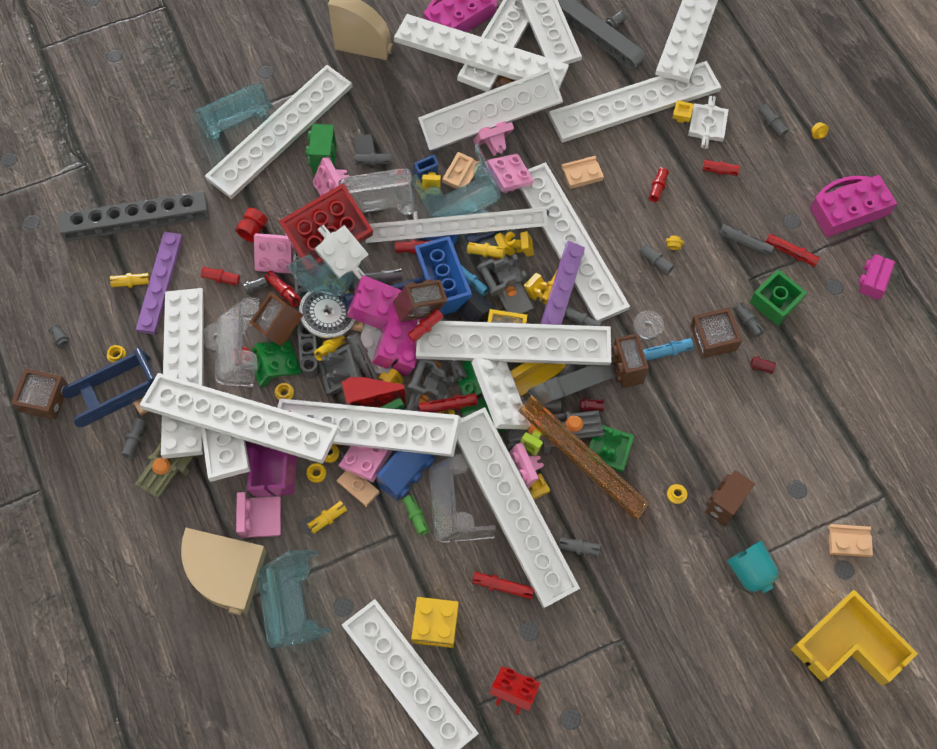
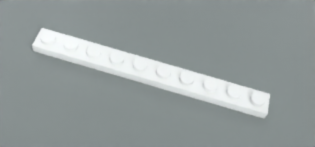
[366,207,548,243]

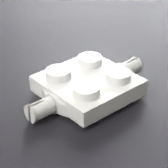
[688,96,729,149]
[314,225,369,280]

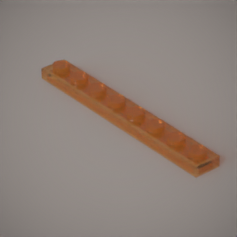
[518,396,650,519]

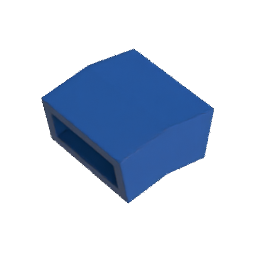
[413,155,439,181]

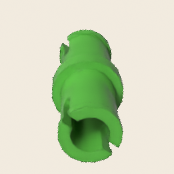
[402,495,430,536]

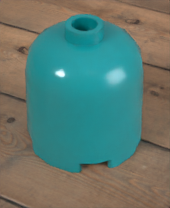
[727,540,779,593]

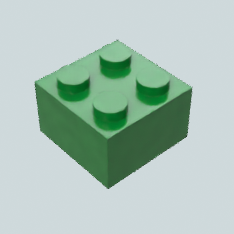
[306,124,337,174]
[749,269,807,326]

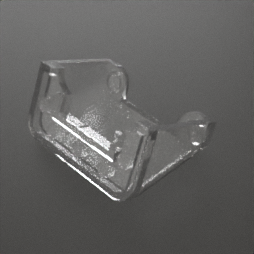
[215,297,259,387]

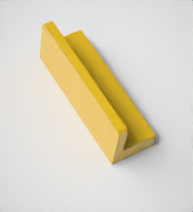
[510,363,566,397]

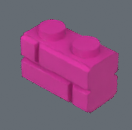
[858,254,895,300]

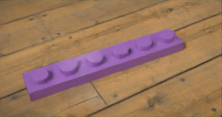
[136,232,183,335]
[540,241,585,325]

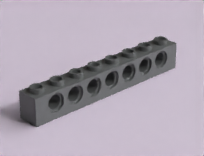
[58,191,210,242]

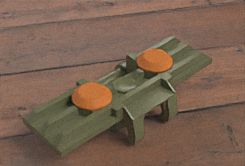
[135,443,201,498]

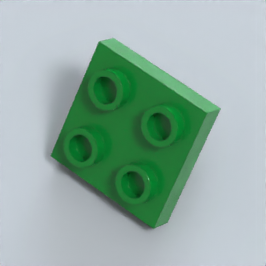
[585,425,634,473]

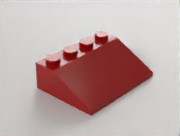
[279,183,373,273]

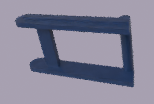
[62,348,155,427]

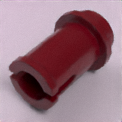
[750,356,776,374]
[579,398,605,412]

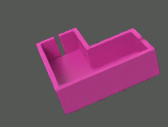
[347,275,425,376]

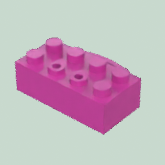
[423,0,497,33]
[810,175,897,238]

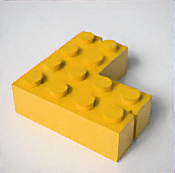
[790,590,918,686]

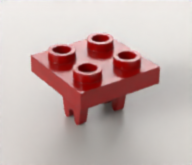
[489,666,541,715]

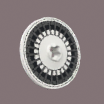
[299,286,355,338]

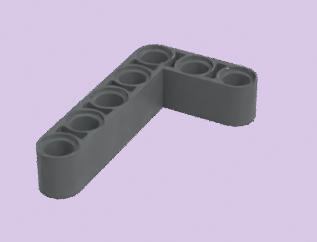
[528,363,616,408]

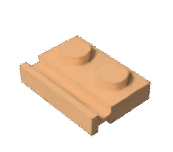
[442,152,481,193]
[561,156,604,189]
[828,524,873,557]

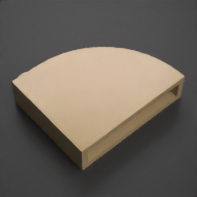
[328,0,393,60]
[181,528,267,615]

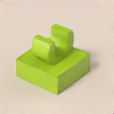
[520,429,543,457]

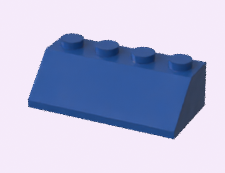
[414,236,472,315]
[377,451,436,502]

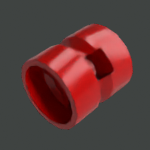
[235,208,268,242]

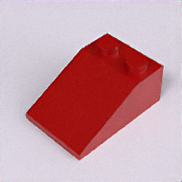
[342,377,406,408]

